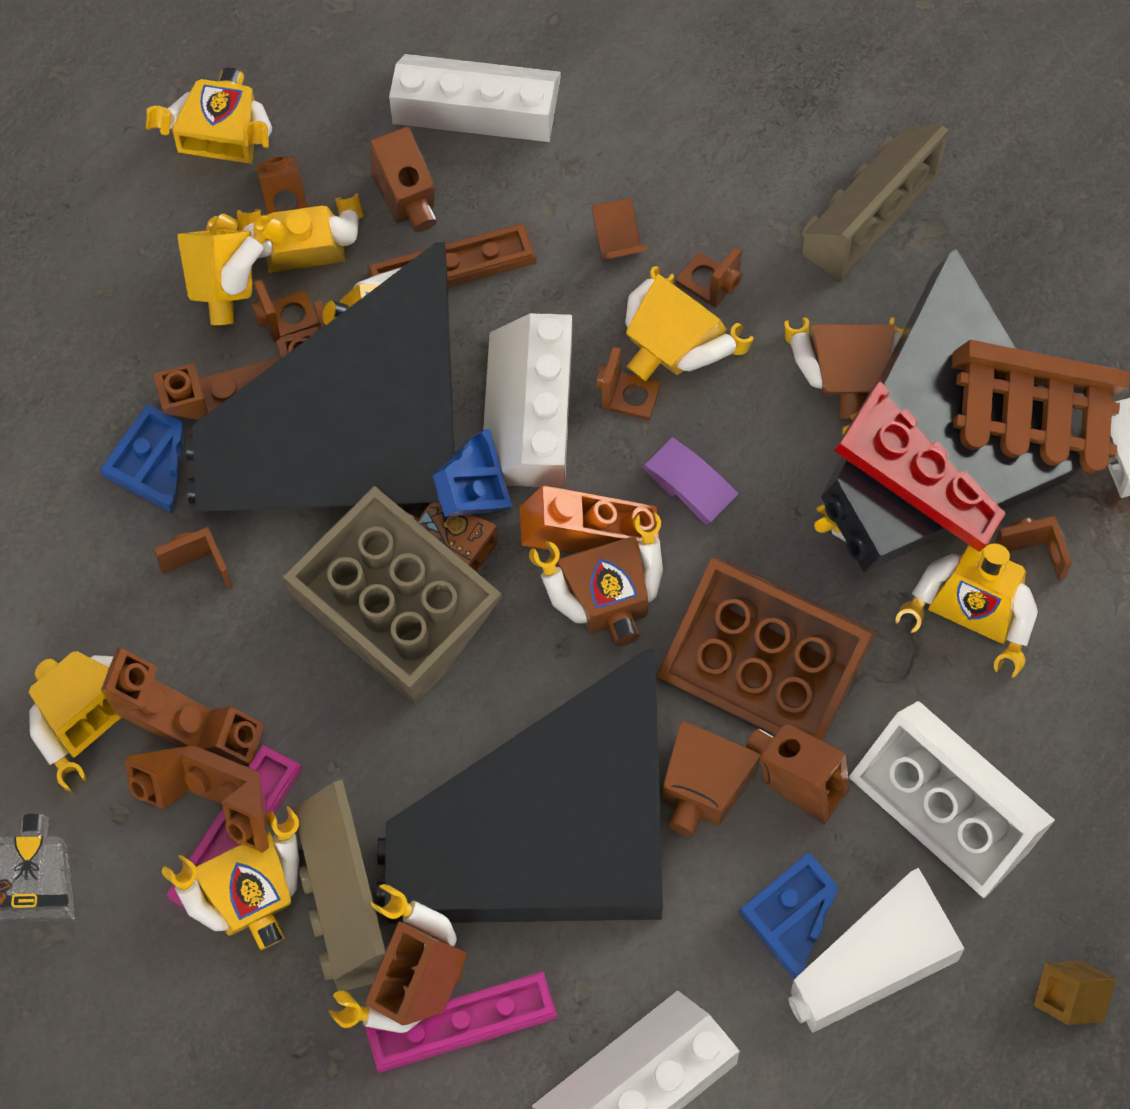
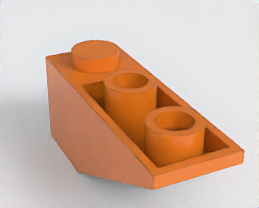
[520,485,659,552]

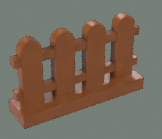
[951,339,1129,473]

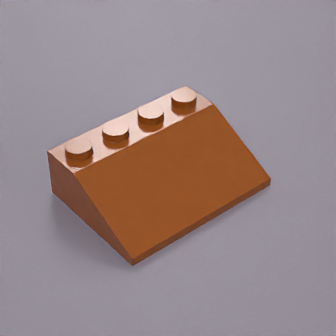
[657,557,878,741]

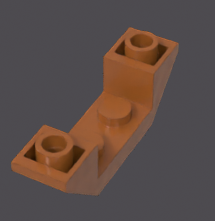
[153,330,317,420]
[101,647,265,766]
[124,745,269,853]

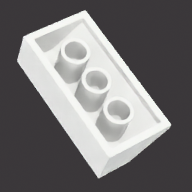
[389,54,561,142]
[483,313,572,488]
[849,701,1055,898]
[532,991,740,1109]

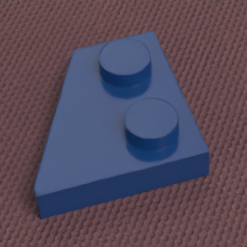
[100,404,185,513]
[433,429,512,516]
[738,852,839,979]

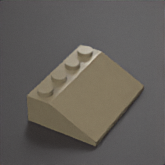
[283,486,502,705]

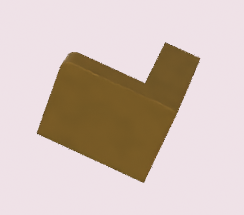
[1034,961,1116,1025]

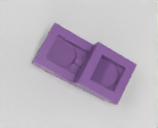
[642,437,739,525]

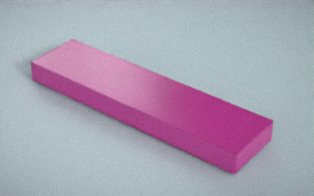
[167,745,302,908]
[365,971,557,1073]

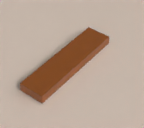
[367,223,536,288]

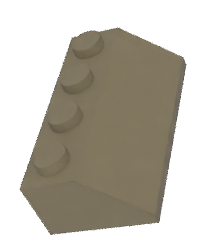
[802,126,949,282]
[293,779,386,991]

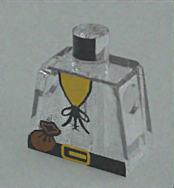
[0,814,76,921]

